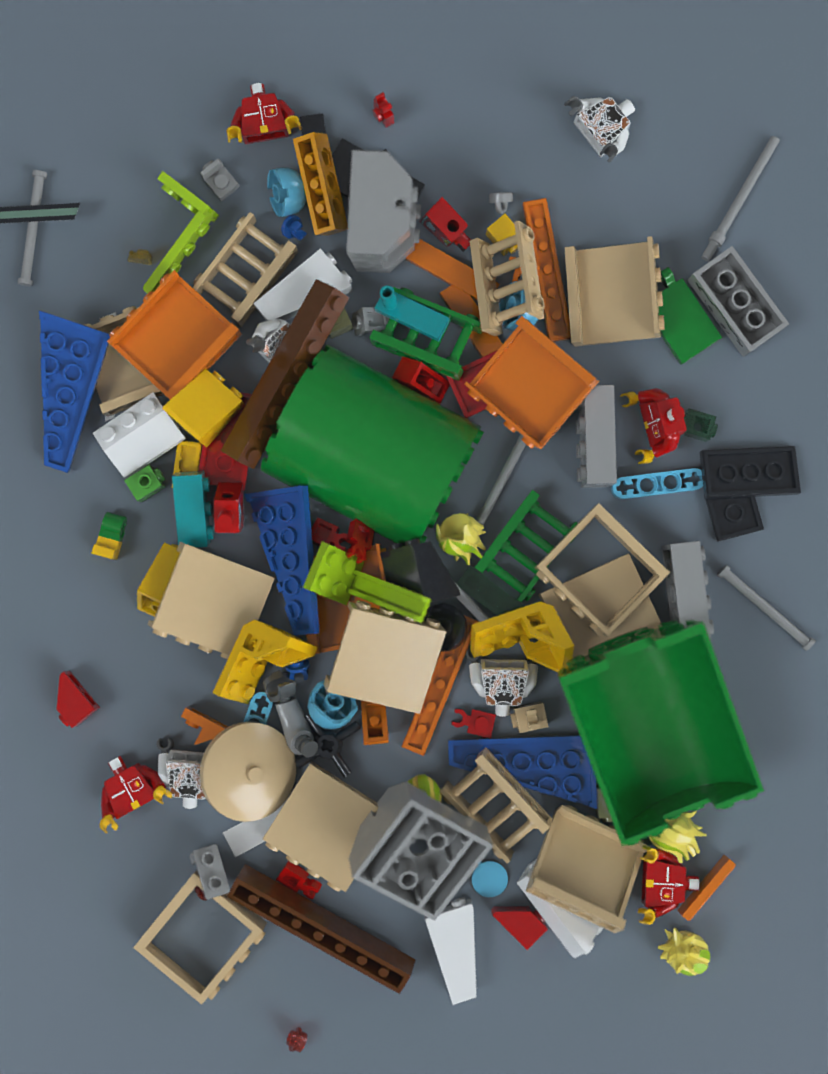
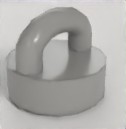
[489,192,513,215]

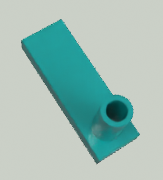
[374,285,450,342]

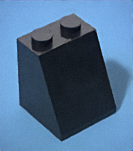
[380,538,460,602]

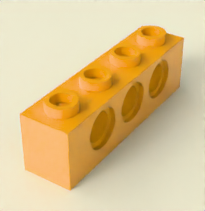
[293,132,348,236]

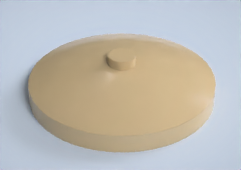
[200,722,296,822]

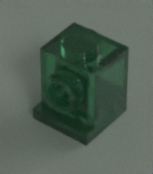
[681,408,718,442]

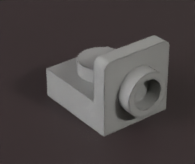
[200,158,240,202]
[352,307,389,336]

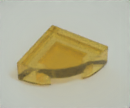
[127,249,153,265]

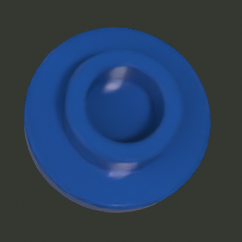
[281,215,307,241]
[286,659,310,681]

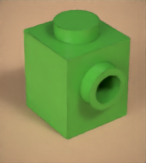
[124,465,166,503]

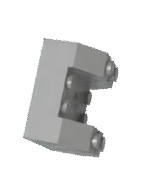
[347,150,421,273]
[349,782,493,921]

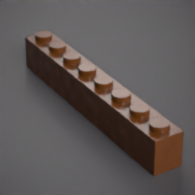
[221,279,349,469]
[226,864,416,994]

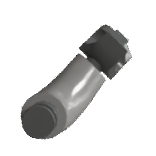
[263,670,318,758]

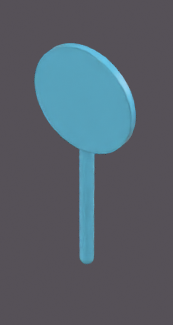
[471,861,508,897]

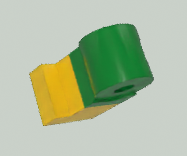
[91,512,127,560]

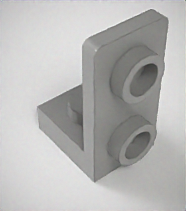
[189,844,230,900]

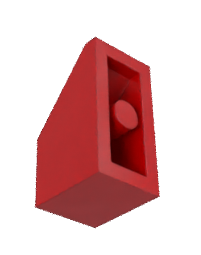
[392,356,450,404]
[56,670,100,728]
[491,906,548,950]

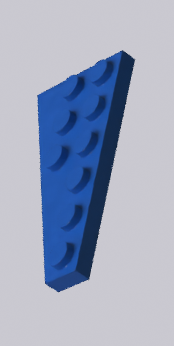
[448,735,597,809]

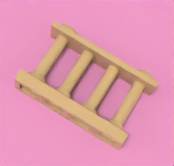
[193,212,298,327]
[470,220,545,336]
[440,747,553,863]

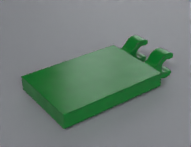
[659,267,722,365]

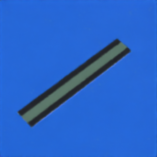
[0,203,80,224]

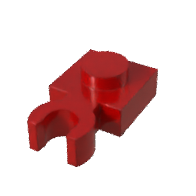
[372,92,394,128]
[311,517,347,552]
[346,519,374,564]
[451,708,496,739]
[276,860,322,899]

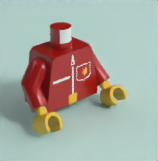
[226,83,302,144]
[620,388,686,464]
[99,756,172,834]
[638,845,699,925]

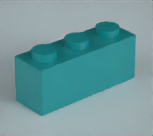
[172,471,214,547]

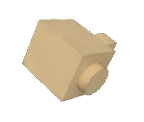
[510,701,548,733]

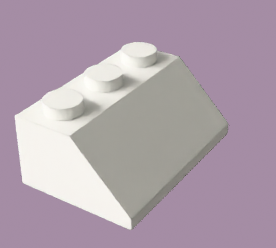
[93,392,186,479]

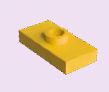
[171,441,203,488]

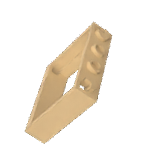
[534,503,670,636]
[133,870,267,1005]

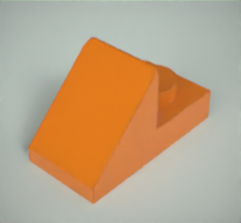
[361,701,389,745]
[181,706,229,745]

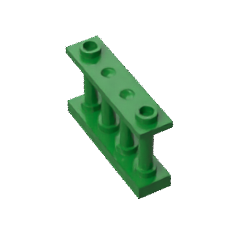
[369,287,482,381]
[474,490,577,603]

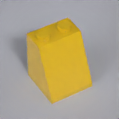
[162,369,245,447]
[137,542,180,617]

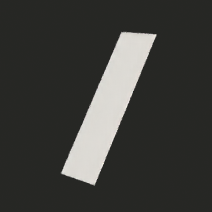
[223,798,288,857]

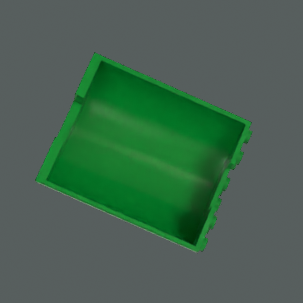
[261,345,484,546]
[558,619,764,846]

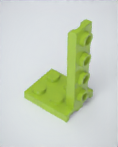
[143,171,219,293]
[303,542,431,623]

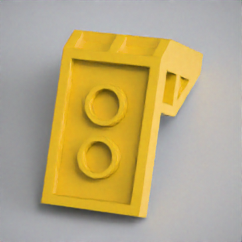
[470,601,574,672]
[212,619,318,704]

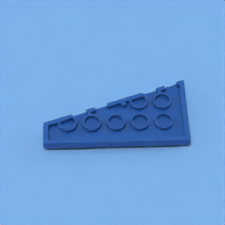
[39,311,110,473]
[244,486,320,635]

